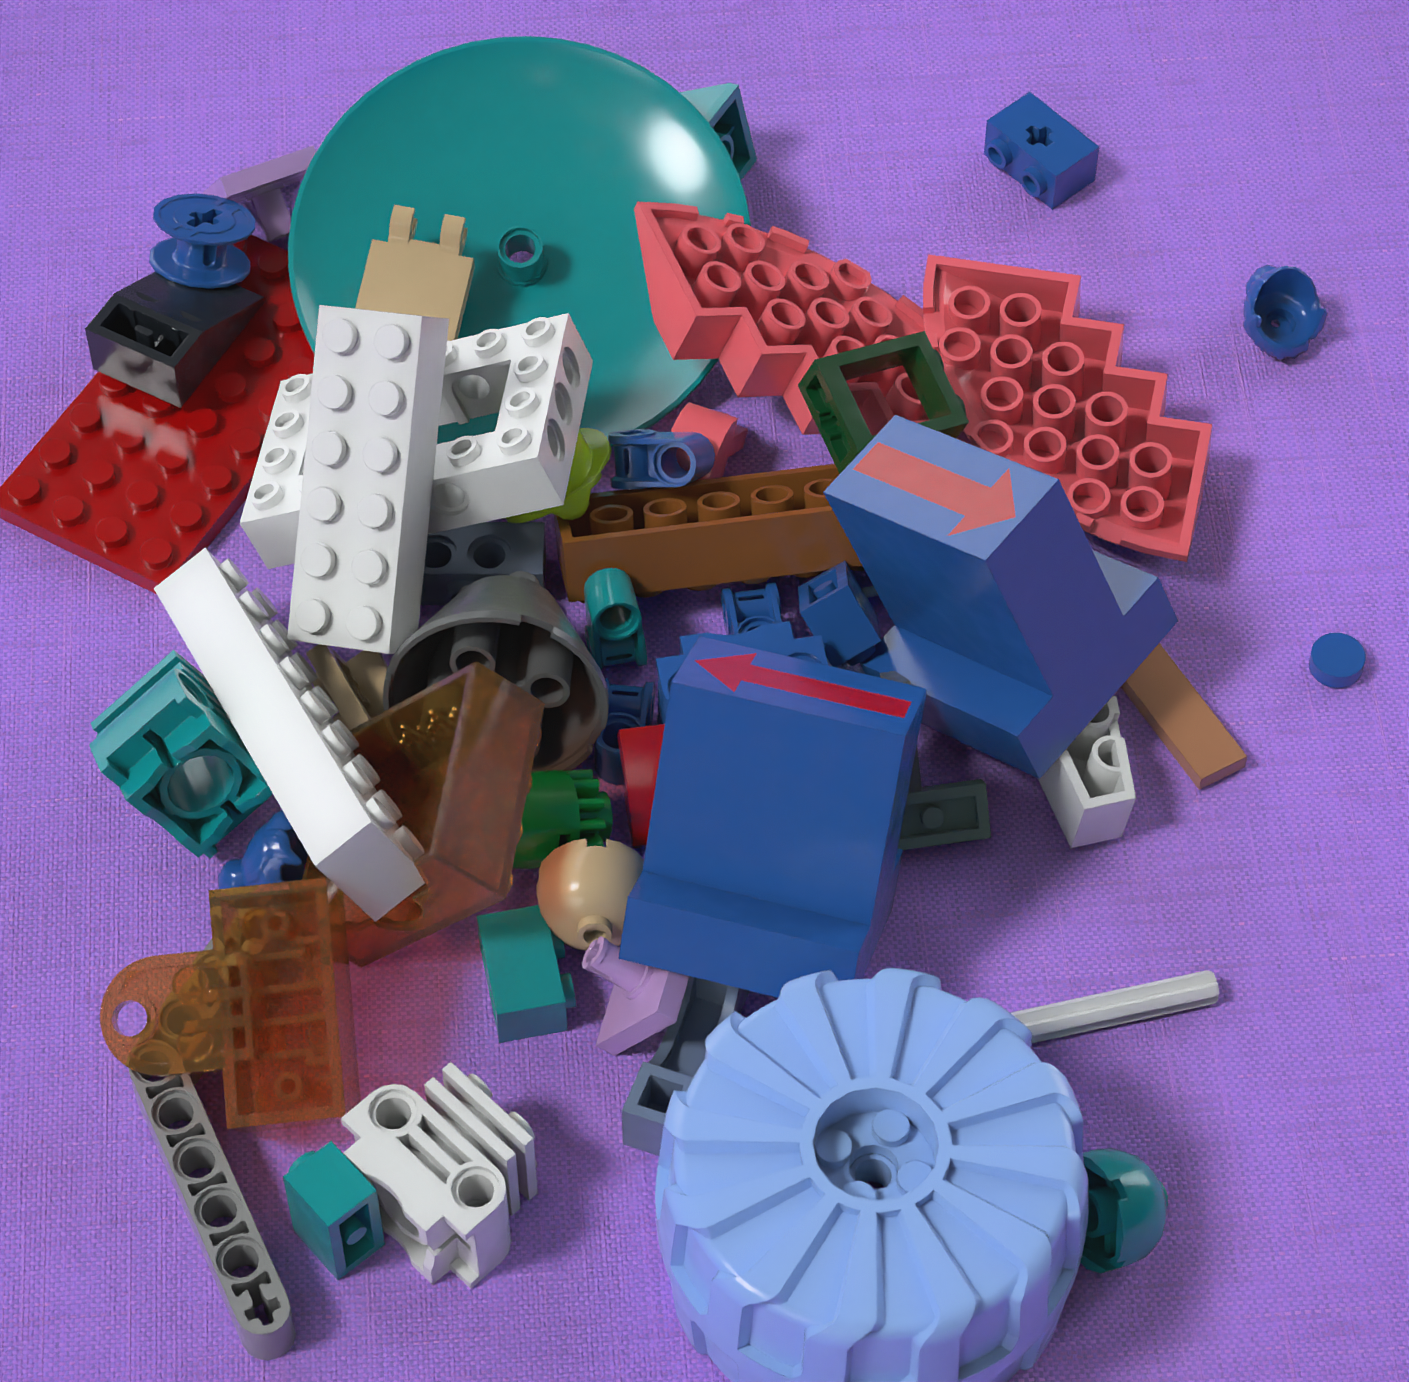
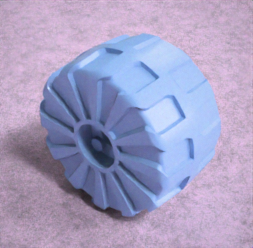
[655,968,1088,1382]

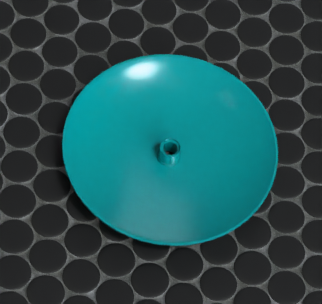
[288,36,751,447]

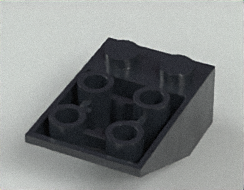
[85,272,265,408]

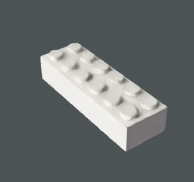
[287,305,449,654]

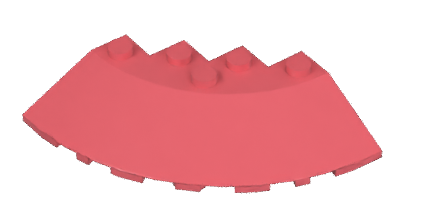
[634,202,973,445]
[923,254,1212,562]

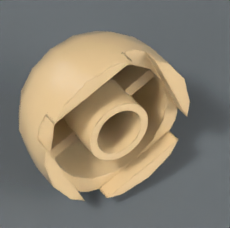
[536,839,644,951]

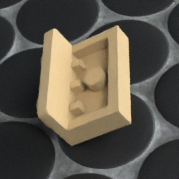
[306,644,401,759]

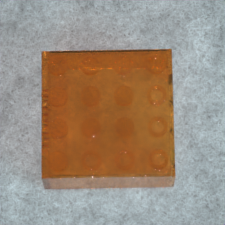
[292,662,545,968]

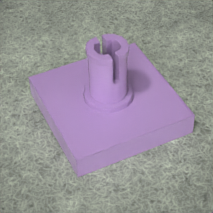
[202,145,316,242]
[582,936,689,1056]

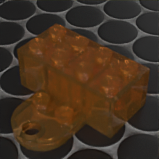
[100,877,361,1133]

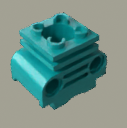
[89,650,273,859]

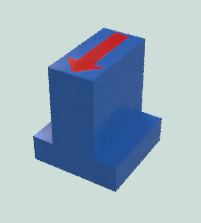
[823,415,1178,779]
[618,636,927,998]

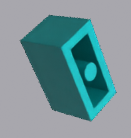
[477,905,576,1043]
[283,1141,385,1280]

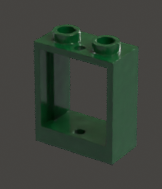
[798,331,969,474]

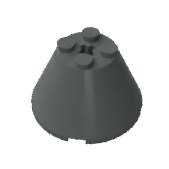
[383,571,609,787]

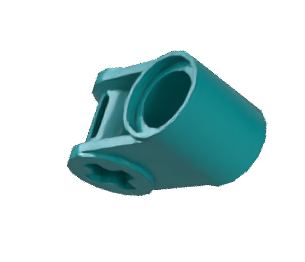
[584,568,647,672]

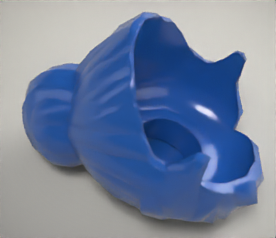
[1243,265,1327,361]
[218,810,311,913]

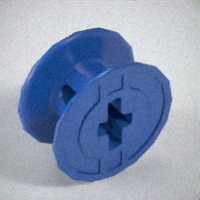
[149,193,255,289]

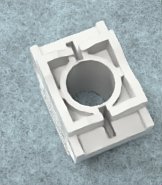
[341,1062,538,1289]

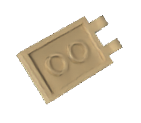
[355,205,475,341]

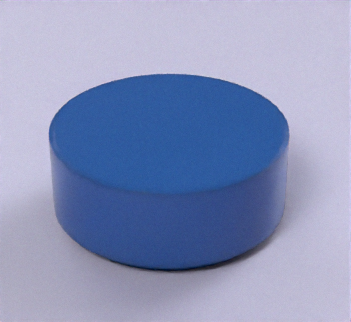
[1309,633,1366,688]

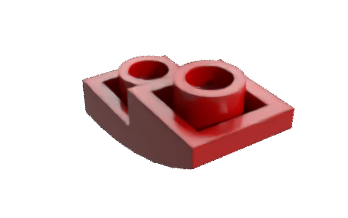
[617,724,665,849]

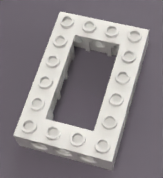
[240,313,593,569]

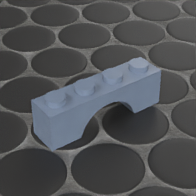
[622,976,750,1156]

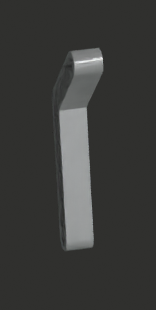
[128,906,296,1360]

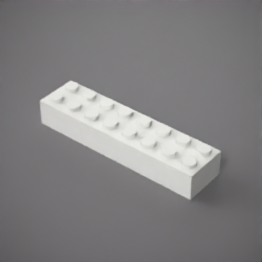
[154,548,430,922]

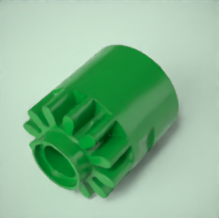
[483,769,613,870]

